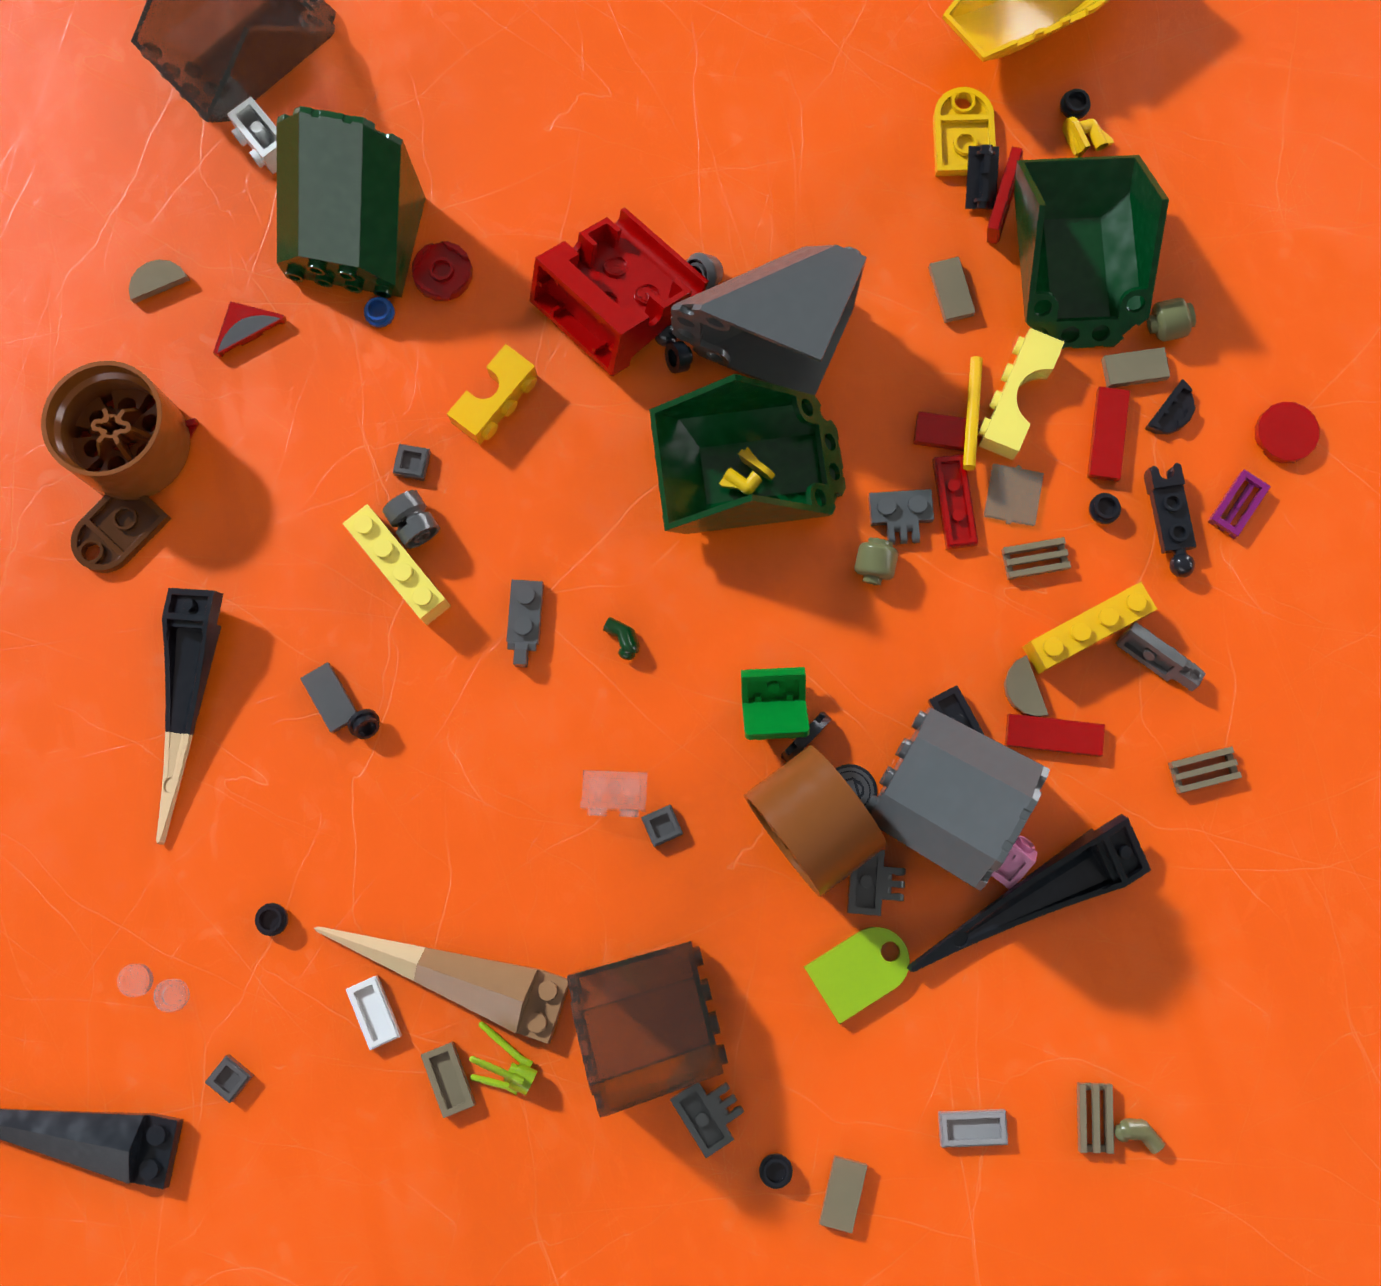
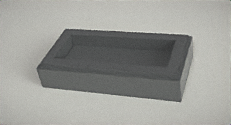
[300,662,357,733]

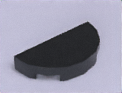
[1145,379,1195,435]
[781,712,832,762]

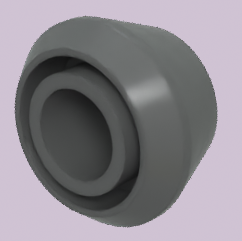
[687,252,723,290]

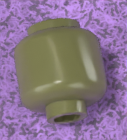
[1147,298,1196,342]
[854,538,899,585]

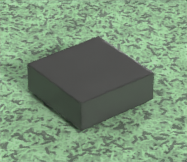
[393,444,431,481]
[641,805,683,847]
[205,1054,254,1103]

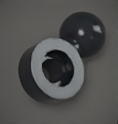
[654,324,693,374]

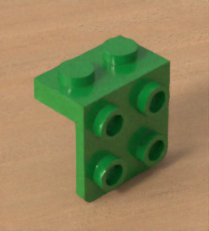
[741,667,810,740]

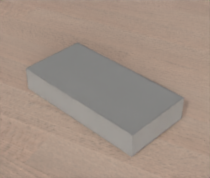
[938,1109,1008,1148]

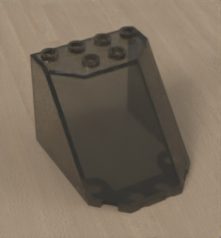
[131,0,336,123]
[567,940,728,1118]

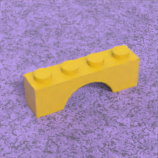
[1023,582,1157,675]

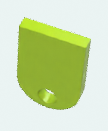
[804,927,910,1024]

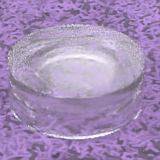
[117,963,153,997]
[153,978,190,1012]

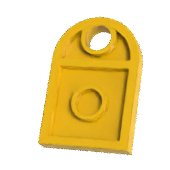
[933,87,996,176]

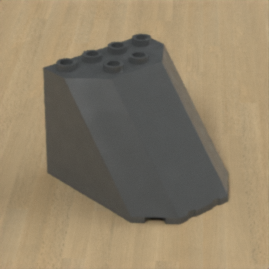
[671,245,867,395]
[865,708,1050,891]

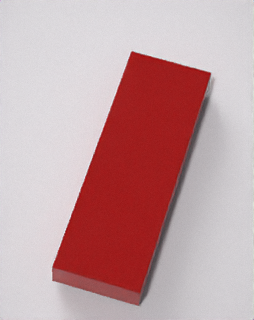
[987,146,1023,244]
[1087,386,1130,482]
[932,454,979,550]
[1005,713,1105,757]

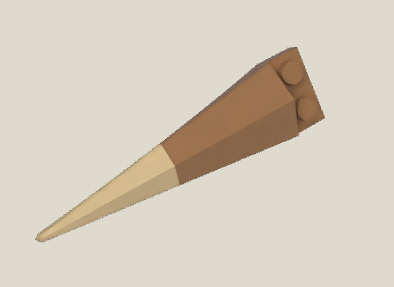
[314,926,571,1044]

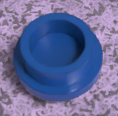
[364,297,395,327]

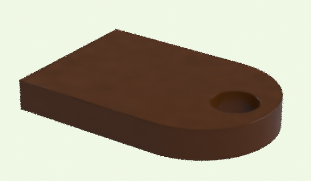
[71,495,172,573]

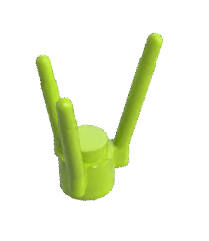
[469,1022,538,1096]

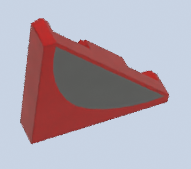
[213,301,286,358]

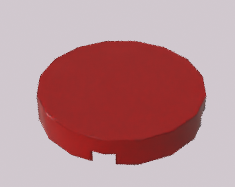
[412,241,472,301]
[1255,402,1320,463]

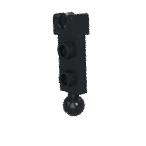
[1144,463,1196,578]

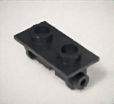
[965,144,999,209]

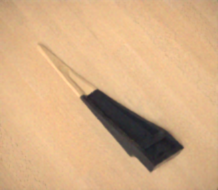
[156,588,223,845]

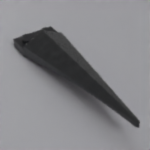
[907,814,1151,972]
[0,1109,184,1189]

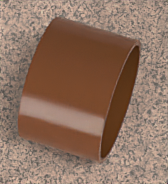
[41,361,190,501]
[744,745,887,897]

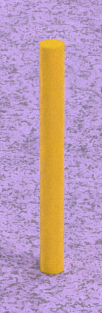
[963,356,983,471]

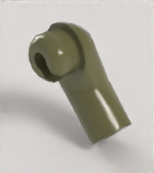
[1114,1118,1165,1154]

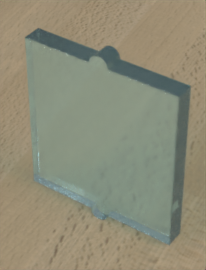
[983,464,1044,526]

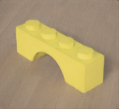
[978,328,1065,460]
[342,504,451,625]

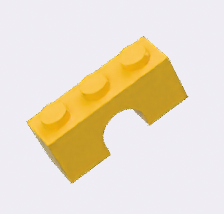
[447,344,538,445]

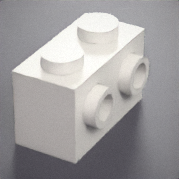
[227,96,277,174]

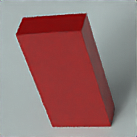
[913,411,980,451]

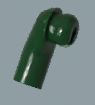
[603,617,640,660]

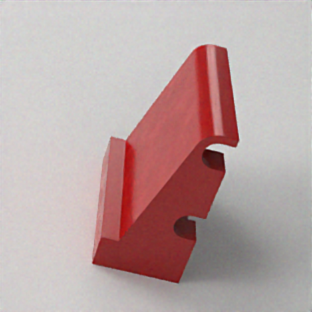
[529,207,709,376]

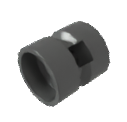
[382,490,440,549]

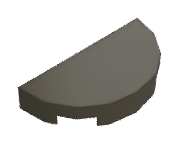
[128,259,190,304]
[1004,655,1049,717]

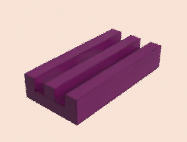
[1208,469,1271,539]

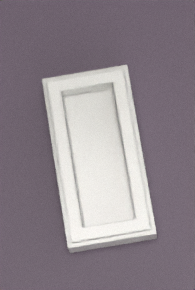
[346,975,402,1050]

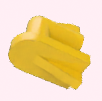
[1062,117,1114,158]
[718,447,775,495]

